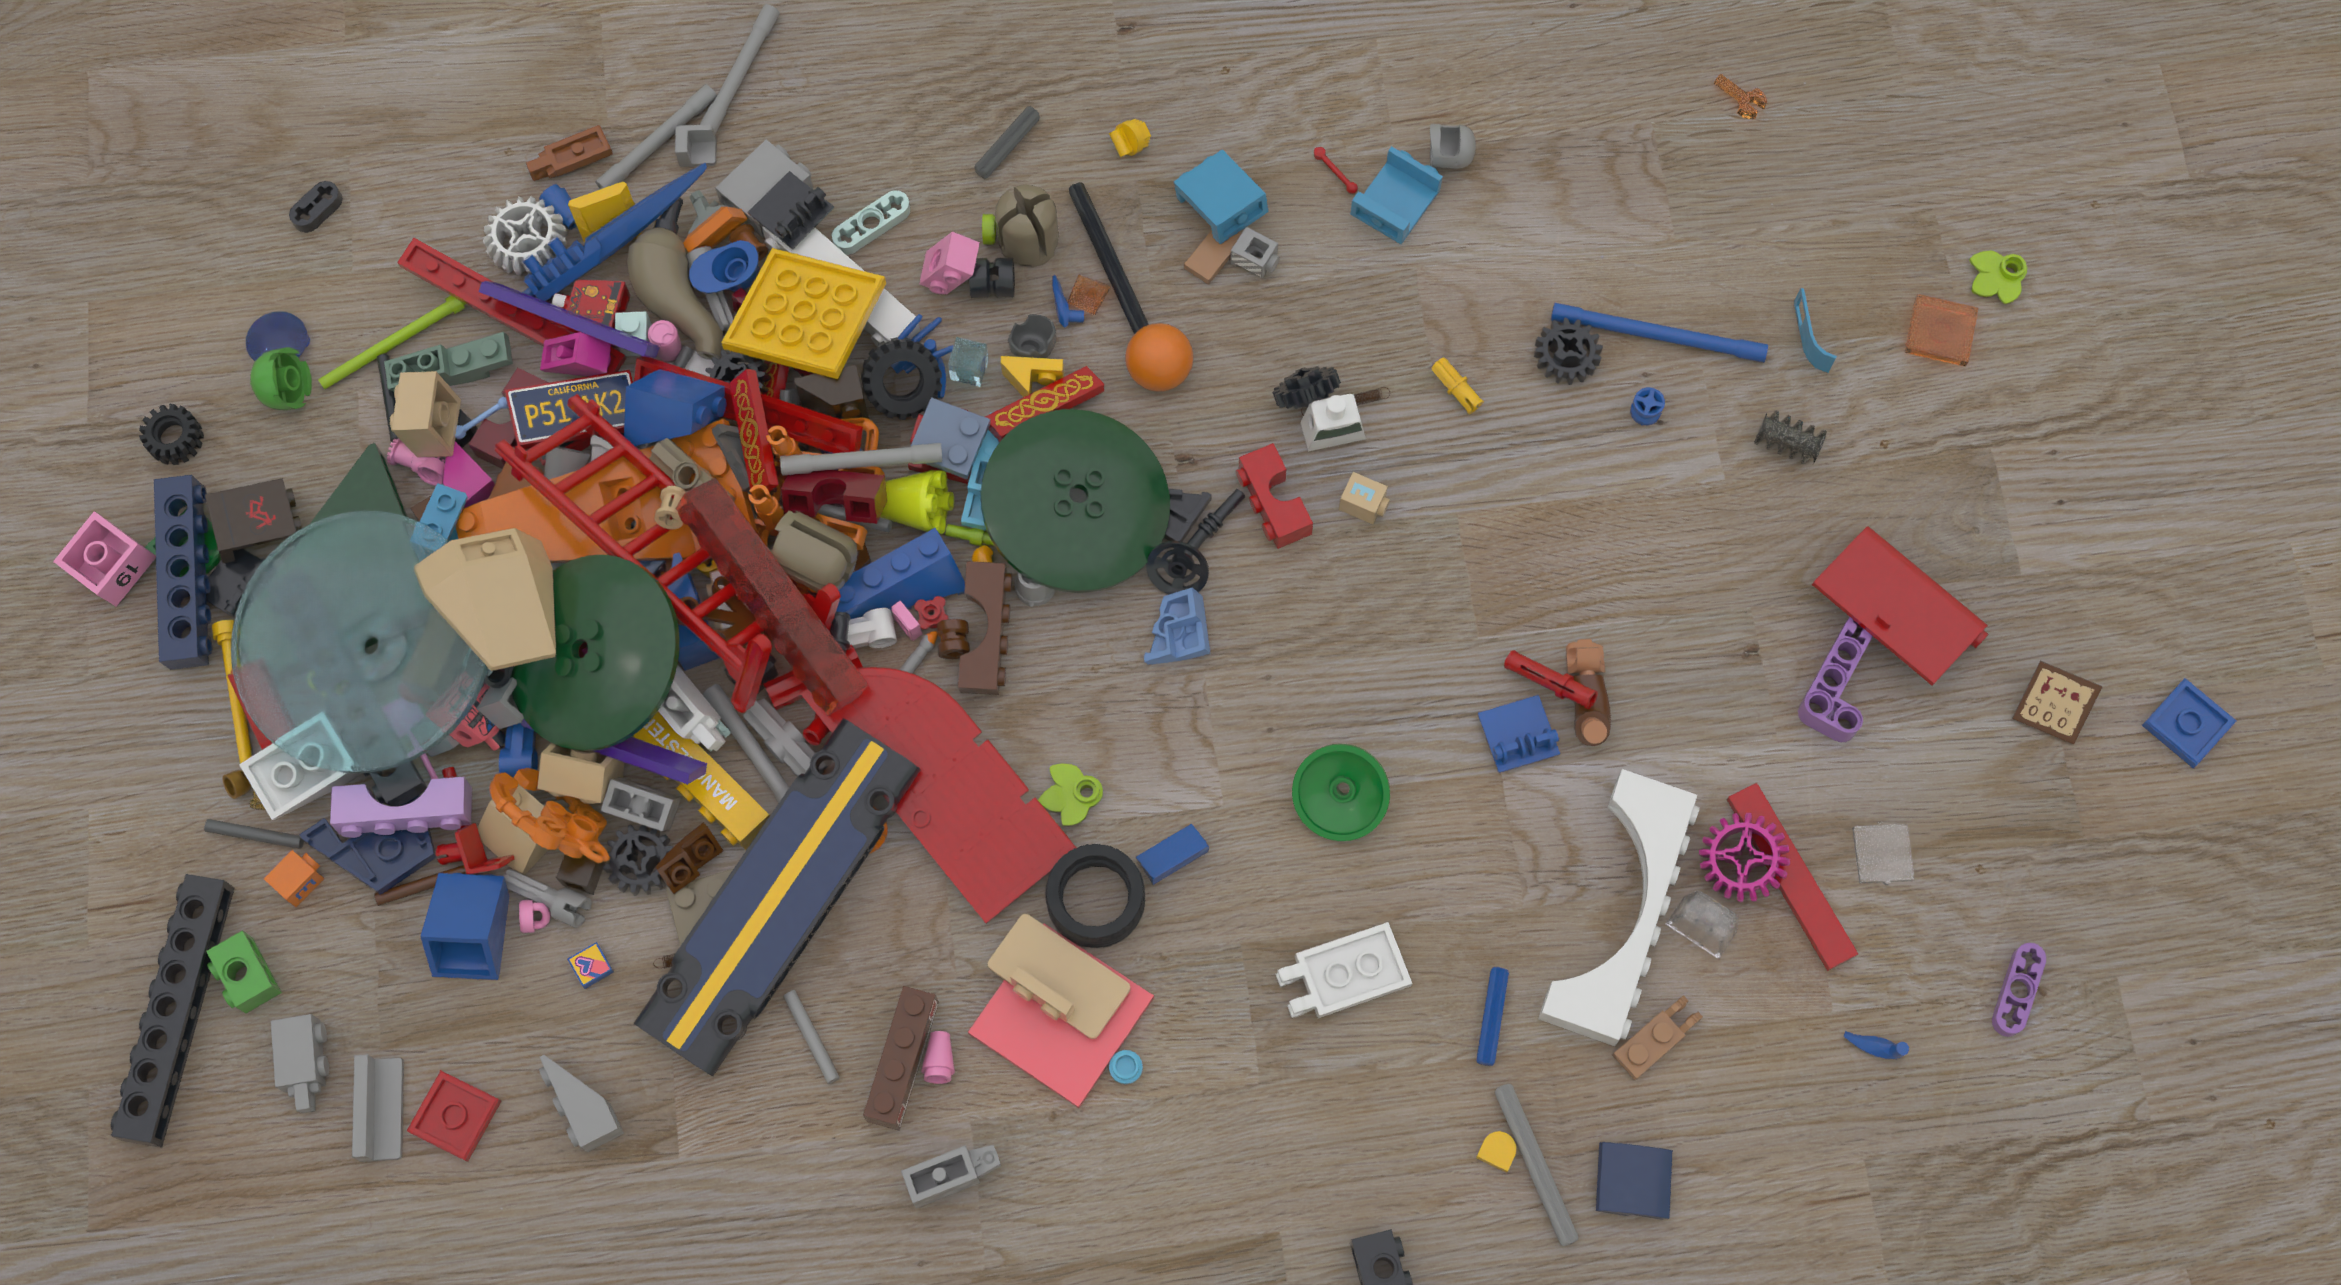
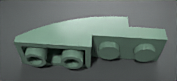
[384,332,513,391]

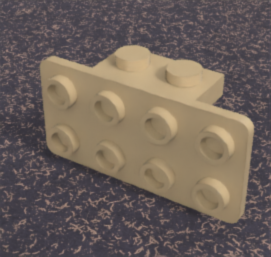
[988,914,1130,1039]

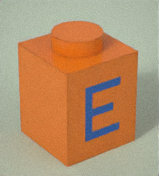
[264,850,325,907]

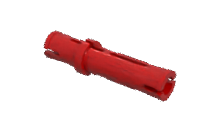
[1504,650,1598,709]

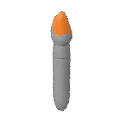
[899,631,938,673]

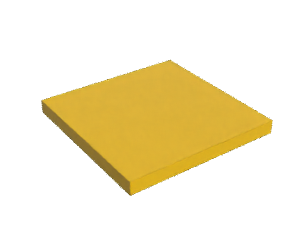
[721,248,886,379]

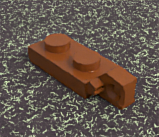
[526,125,613,181]

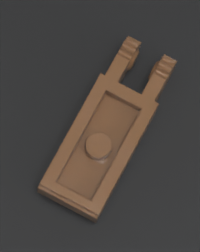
[1612,995,1703,1080]

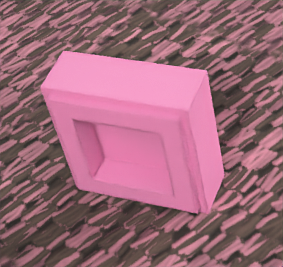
[891,600,922,641]

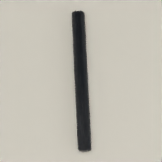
[1069,182,1149,334]

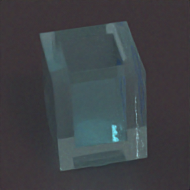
[948,337,989,387]

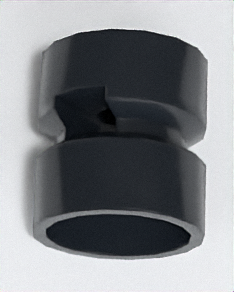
[969,258,1015,298]

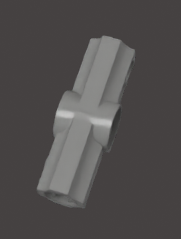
[743,698,827,777]

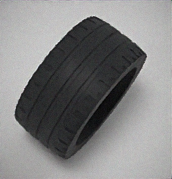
[1045,844,1145,948]

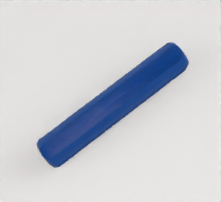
[1476,967,1509,1066]

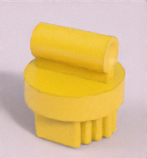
[1109,119,1151,157]

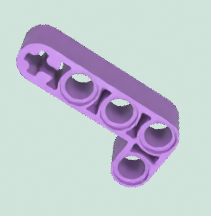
[1798,617,1872,742]

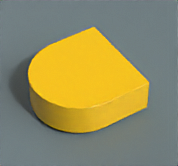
[1476,1131,1516,1173]

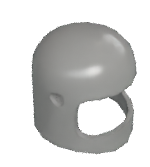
[1430,124,1476,169]

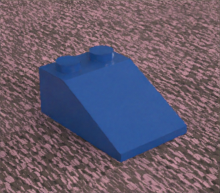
[668,552,720,671]

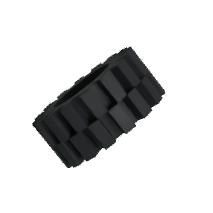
[139,404,204,465]

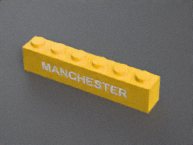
[632,711,770,850]

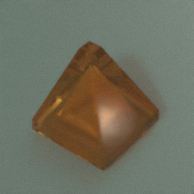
[1068,274,1111,315]

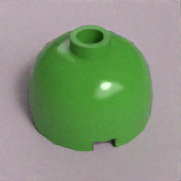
[250,347,312,410]

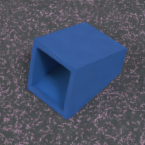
[624,369,727,446]
[420,873,510,980]

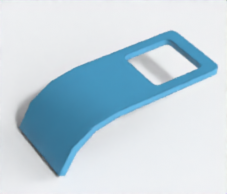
[1794,288,1837,373]

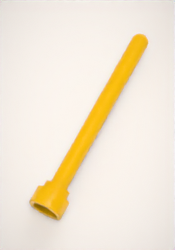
[211,620,252,764]

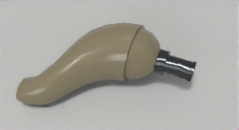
[627,198,723,360]

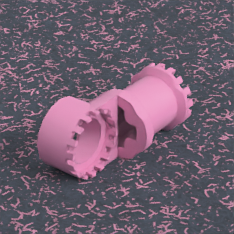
[387,438,445,486]

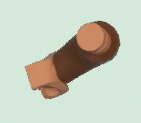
[1566,639,1611,746]

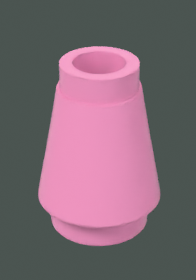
[921,1031,955,1084]

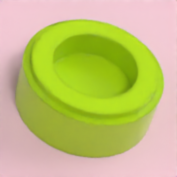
[982,214,996,245]

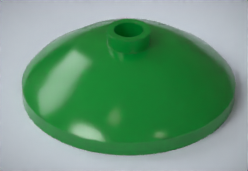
[1292,744,1390,841]

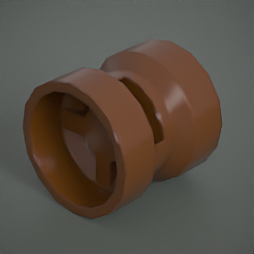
[937,619,970,660]

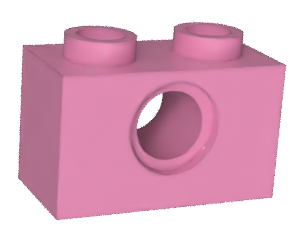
[919,232,980,295]

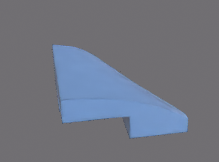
[1144,588,1211,665]

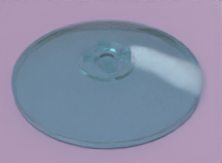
[231,511,488,773]

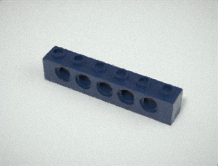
[154,475,213,670]

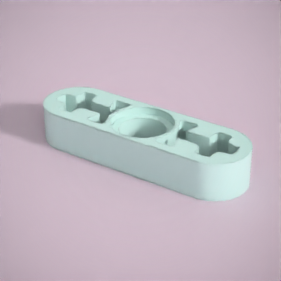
[832,191,910,255]

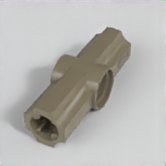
[649,438,735,519]

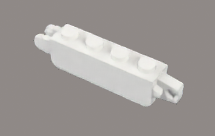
[658,665,726,751]

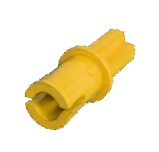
[1432,357,1484,414]

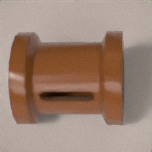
[729,224,768,262]

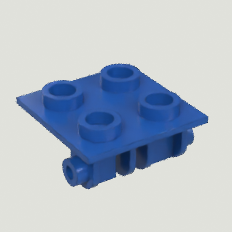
[1478,695,1560,773]

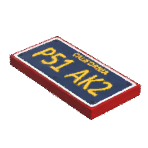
[505,370,633,449]

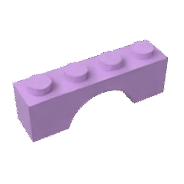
[330,777,472,838]

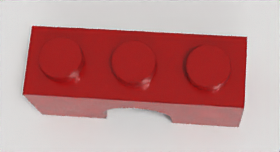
[1236,443,1313,549]

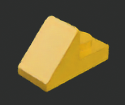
[1001,356,1064,397]

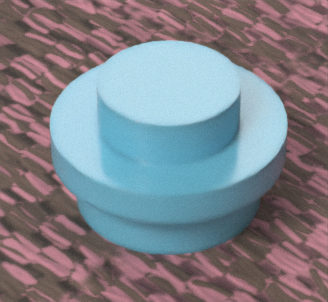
[1109,1050,1143,1084]

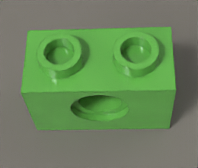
[206,930,282,1014]

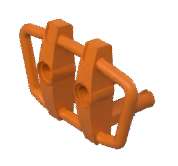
[748,418,885,593]

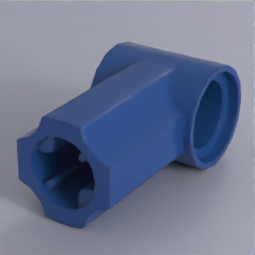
[499,723,538,777]

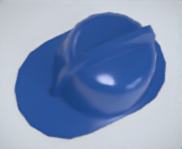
[689,240,760,293]

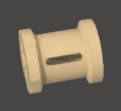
[654,486,690,529]

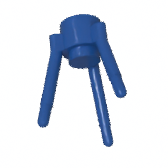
[891,314,956,374]

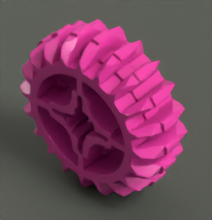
[1699,813,1790,902]

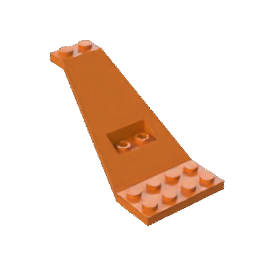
[455,419,759,563]

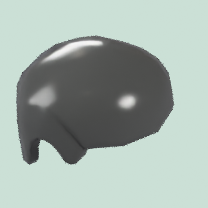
[1008,314,1056,358]

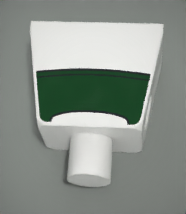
[1301,394,1366,452]

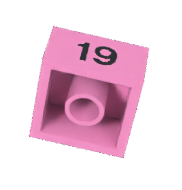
[53,511,156,607]

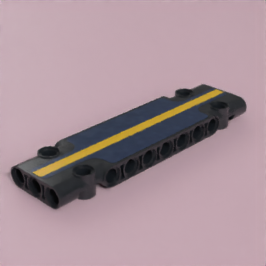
[634,718,921,1076]

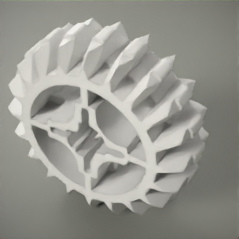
[483,196,567,277]

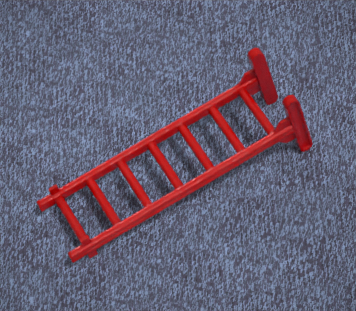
[494,394,841,713]

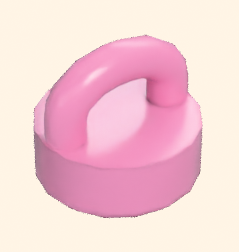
[519,900,551,933]

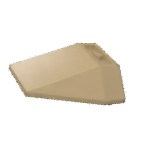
[414,528,556,671]

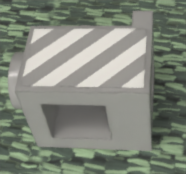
[1230,227,1280,278]

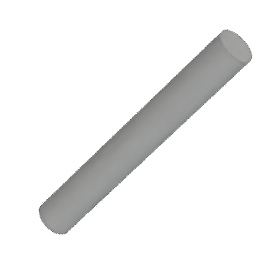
[783,990,840,1084]

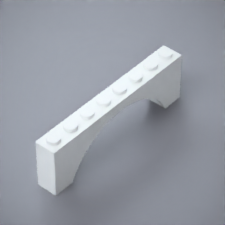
[1538,769,1700,1046]

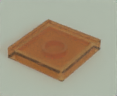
[1905,294,1979,367]

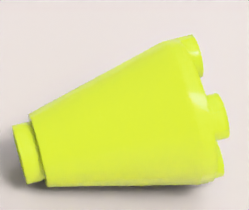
[880,470,955,534]

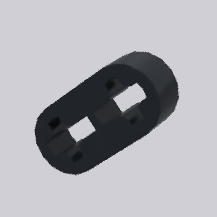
[289,181,343,233]

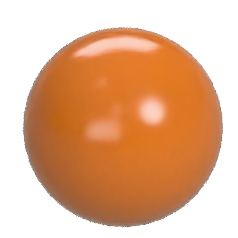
[1125,323,1193,392]

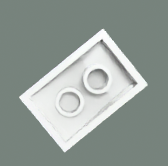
[239,712,363,820]

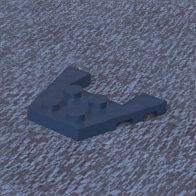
[299,771,437,895]

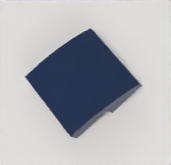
[1596,1142,1673,1220]

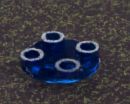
[246,311,310,361]

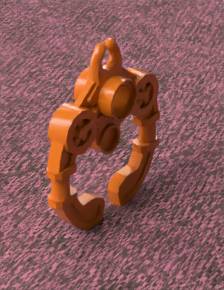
[489,768,610,864]

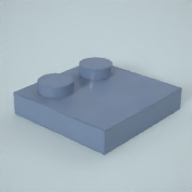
[911,397,990,479]

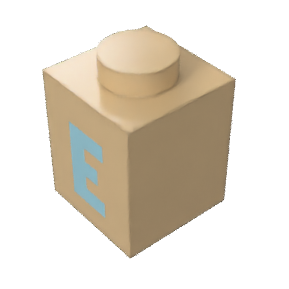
[1339,472,1390,524]

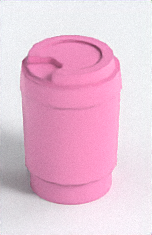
[648,320,682,361]

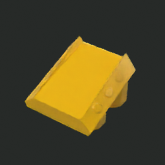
[568,181,643,244]

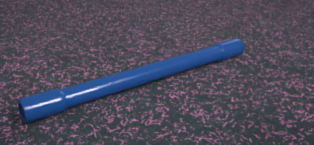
[1551,302,1768,363]

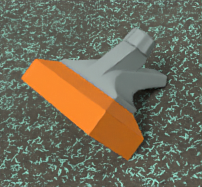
[683,190,748,253]

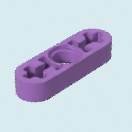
[1992,943,2046,1037]

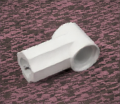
[847,608,897,648]

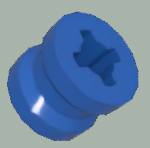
[1630,387,1665,426]

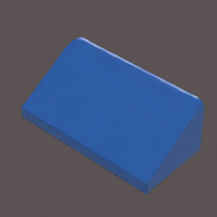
[1136,823,1209,885]

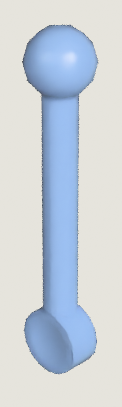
[455,397,508,439]

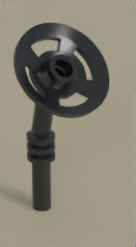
[1146,489,1245,595]

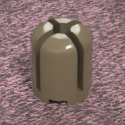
[995,184,1059,268]
[764,511,858,592]

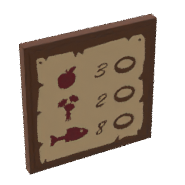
[2012,660,2102,744]

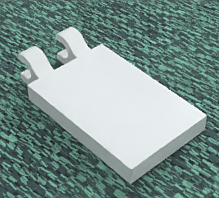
[1276,922,1412,1018]

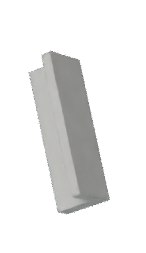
[352,1054,404,1162]

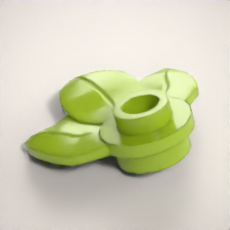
[1969,250,2027,304]
[1038,763,1103,826]

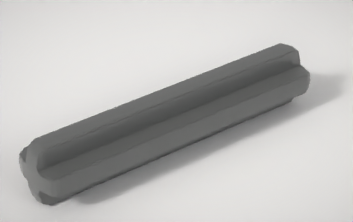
[974,106,1040,179]

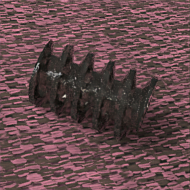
[1754,410,1827,465]

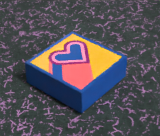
[568,942,614,989]

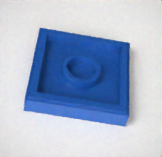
[2142,678,2237,768]

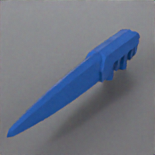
[522,163,707,301]

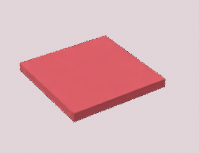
[968,923,1154,1108]

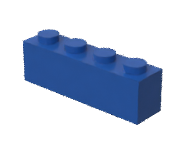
[836,528,965,619]

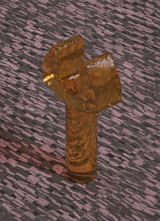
[1714,74,1767,119]

